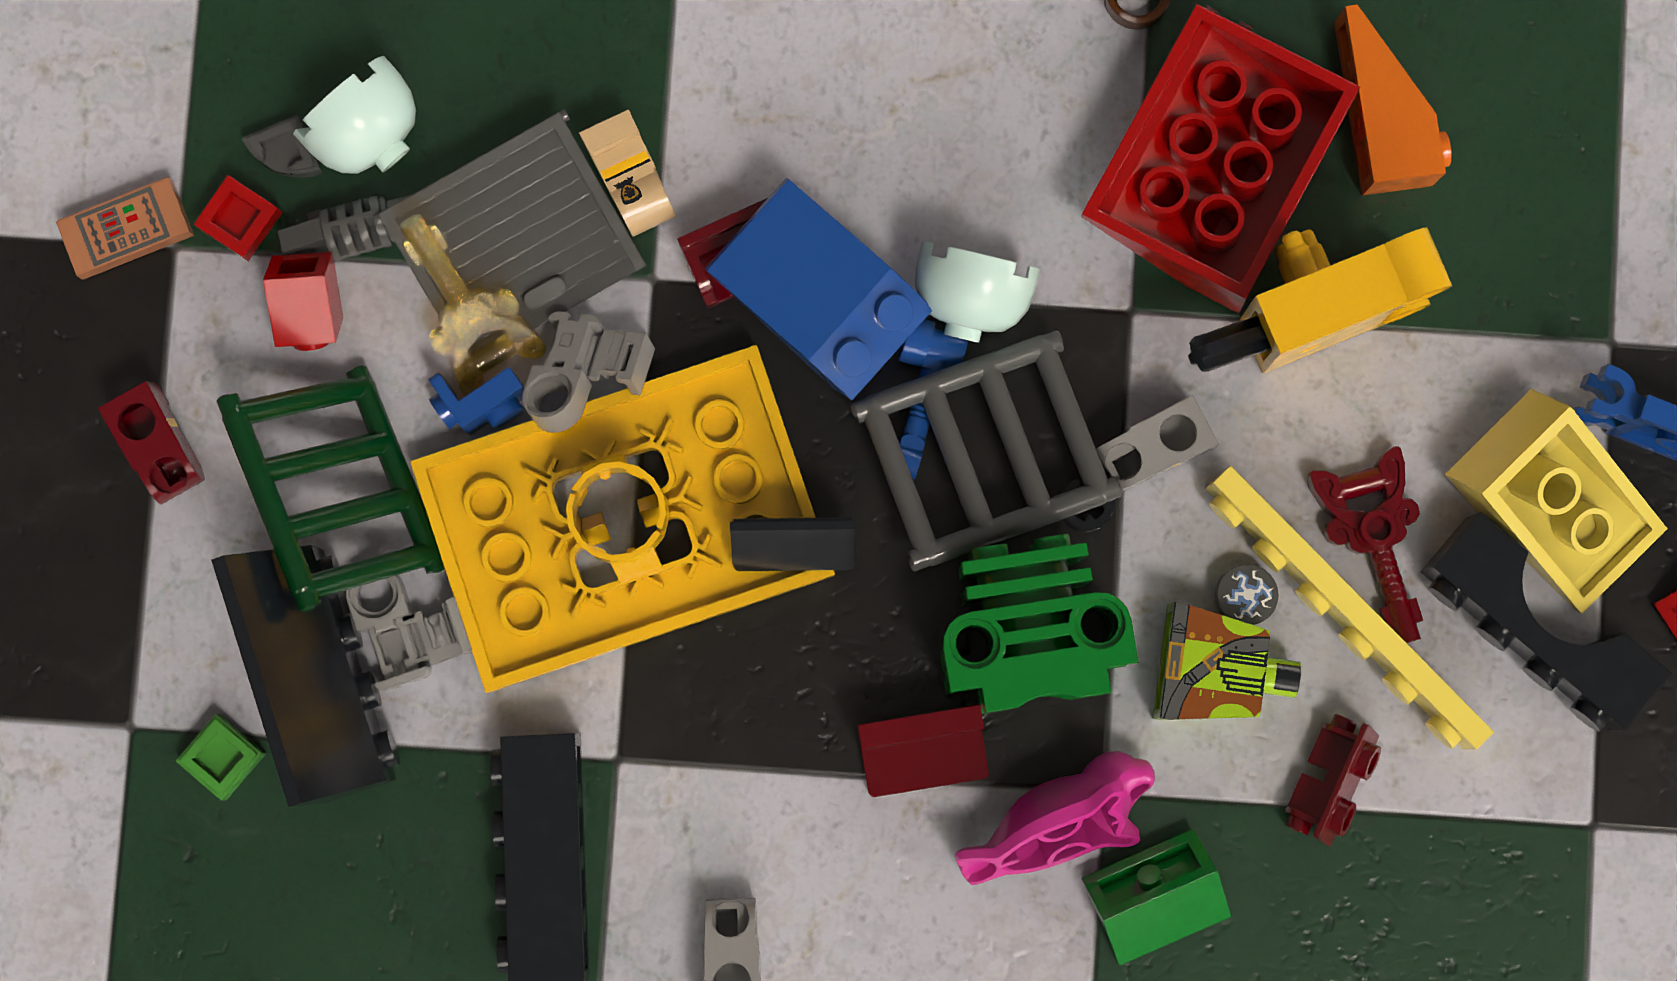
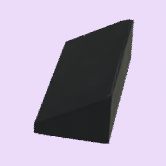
[730,517,856,571]

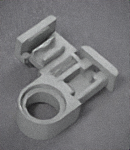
[522,311,655,433]
[346,575,472,691]

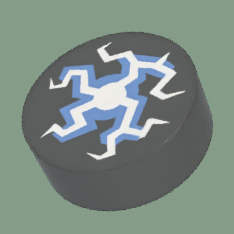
[1215,564,1279,625]

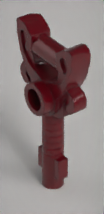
[1307,446,1424,643]

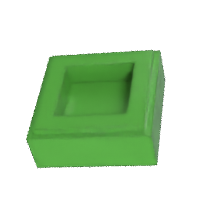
[176,714,266,801]

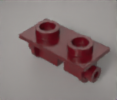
[1284,714,1381,847]

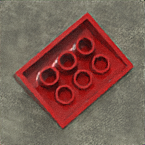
[1081,4,1360,314]

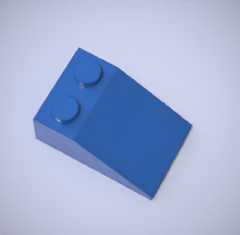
[705,178,932,400]

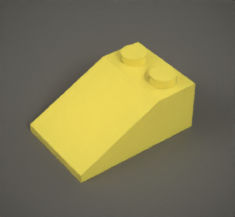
[1445,389,1668,614]

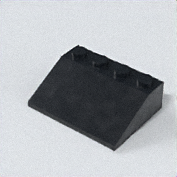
[211,545,400,807]

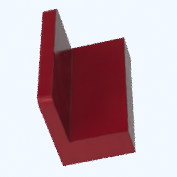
[857,705,989,797]

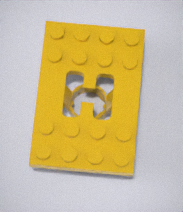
[410,345,835,693]

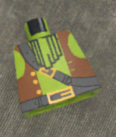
[1152,602,1301,720]

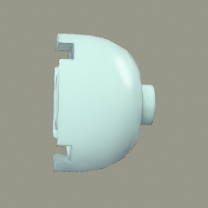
[293,56,416,174]
[915,241,1041,343]

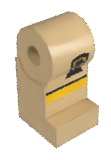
[579,109,676,237]

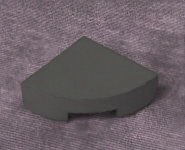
[242,115,324,178]

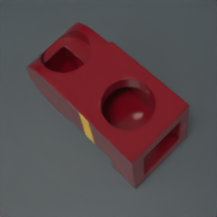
[97,381,205,505]

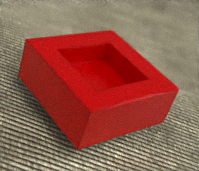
[193,175,283,262]

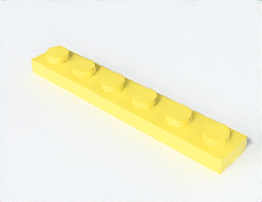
[1205,466,1494,749]

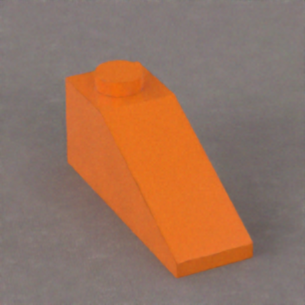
[1334,4,1451,196]

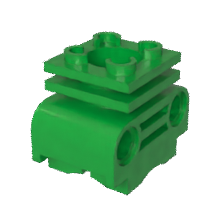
[939,534,1139,714]

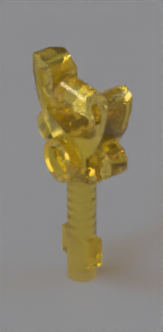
[400,214,546,396]

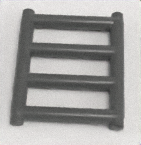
[850,330,1122,572]

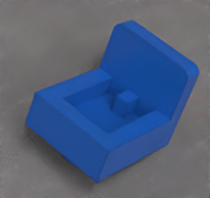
[428,367,525,436]

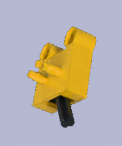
[1188,227,1452,374]

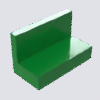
[1082,829,1231,966]

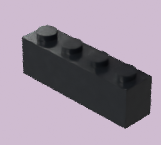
[490,733,590,981]

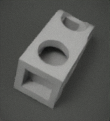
[1096,395,1219,492]
[704,898,761,981]

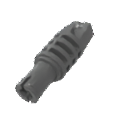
[278,194,412,262]

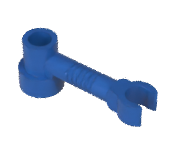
[898,319,968,479]

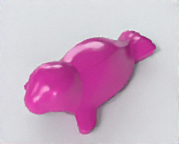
[954,751,1155,885]

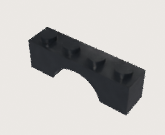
[1420,512,1673,732]

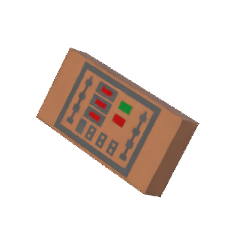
[56,177,195,280]

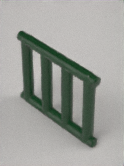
[216,365,445,612]

